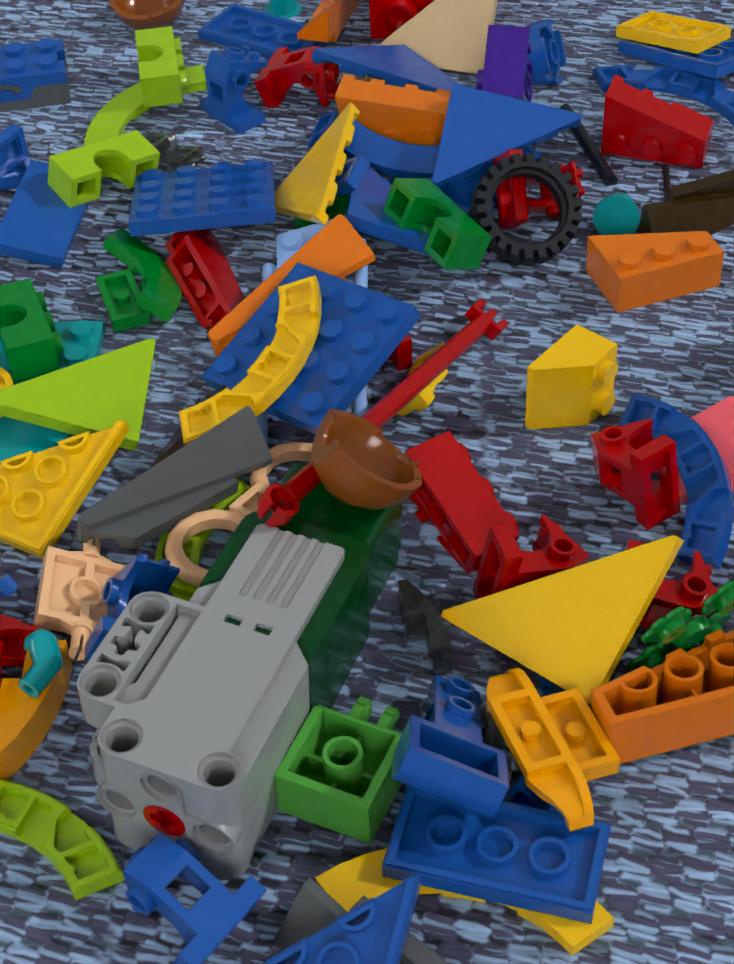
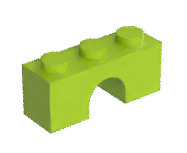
[135,26,188,108]
[47,130,160,208]

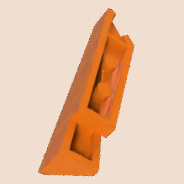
[297,0,360,43]
[208,214,376,358]

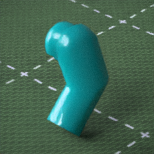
[18,629,63,698]

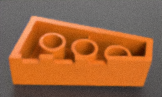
[335,74,451,146]
[591,629,734,764]

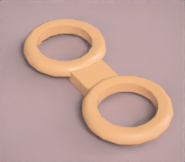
[164,442,313,588]

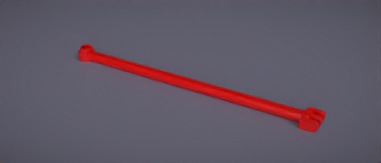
[257,298,509,527]

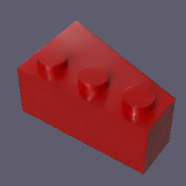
[601,75,713,169]
[404,431,520,574]

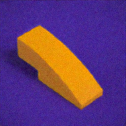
[0,640,73,781]

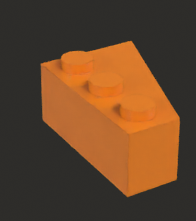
[585,231,724,313]

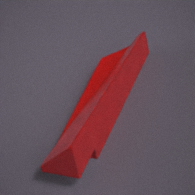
[164,229,245,330]

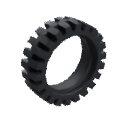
[469,153,582,266]

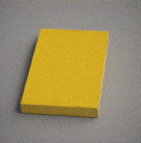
[616,10,731,54]

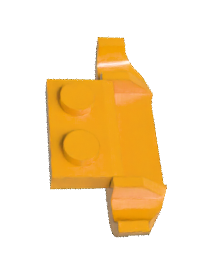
[486,668,621,832]

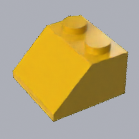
[525,324,619,429]

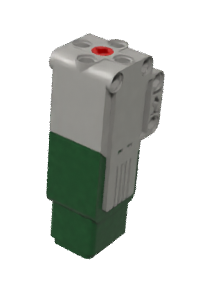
[77,463,402,880]

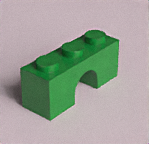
[383,178,492,270]
[0,278,64,382]

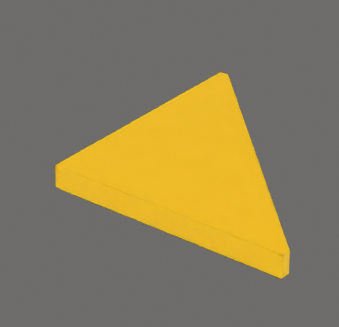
[275,103,360,225]
[0,420,130,559]
[440,535,684,705]

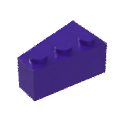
[477,25,534,102]

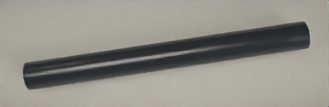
[559,104,618,186]

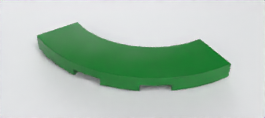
[102,228,182,323]

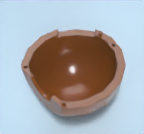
[110,0,186,30]
[312,409,422,510]

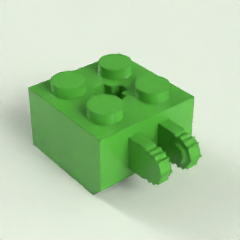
[274,696,402,844]

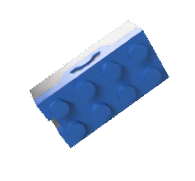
[0,38,71,112]

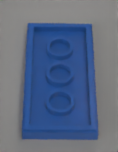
[198,3,330,59]
[0,160,90,267]
[382,785,611,924]

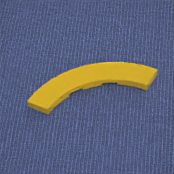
[178,275,322,445]
[315,848,614,956]

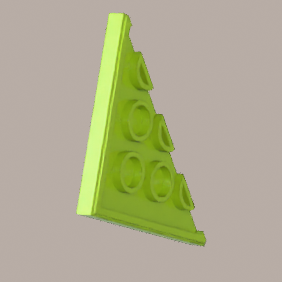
[0,338,156,450]

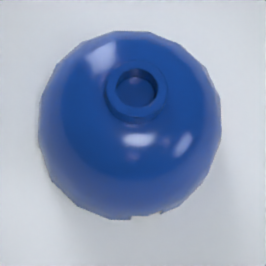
[526,19,566,86]

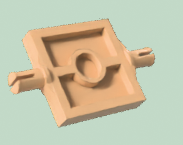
[33,537,126,661]

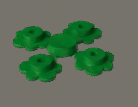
[626,580,734,673]

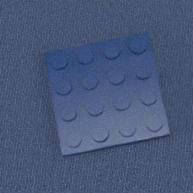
[128,159,276,237]
[202,263,421,435]

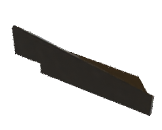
[638,170,734,235]

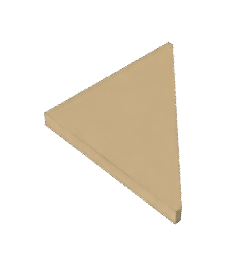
[378,0,498,75]

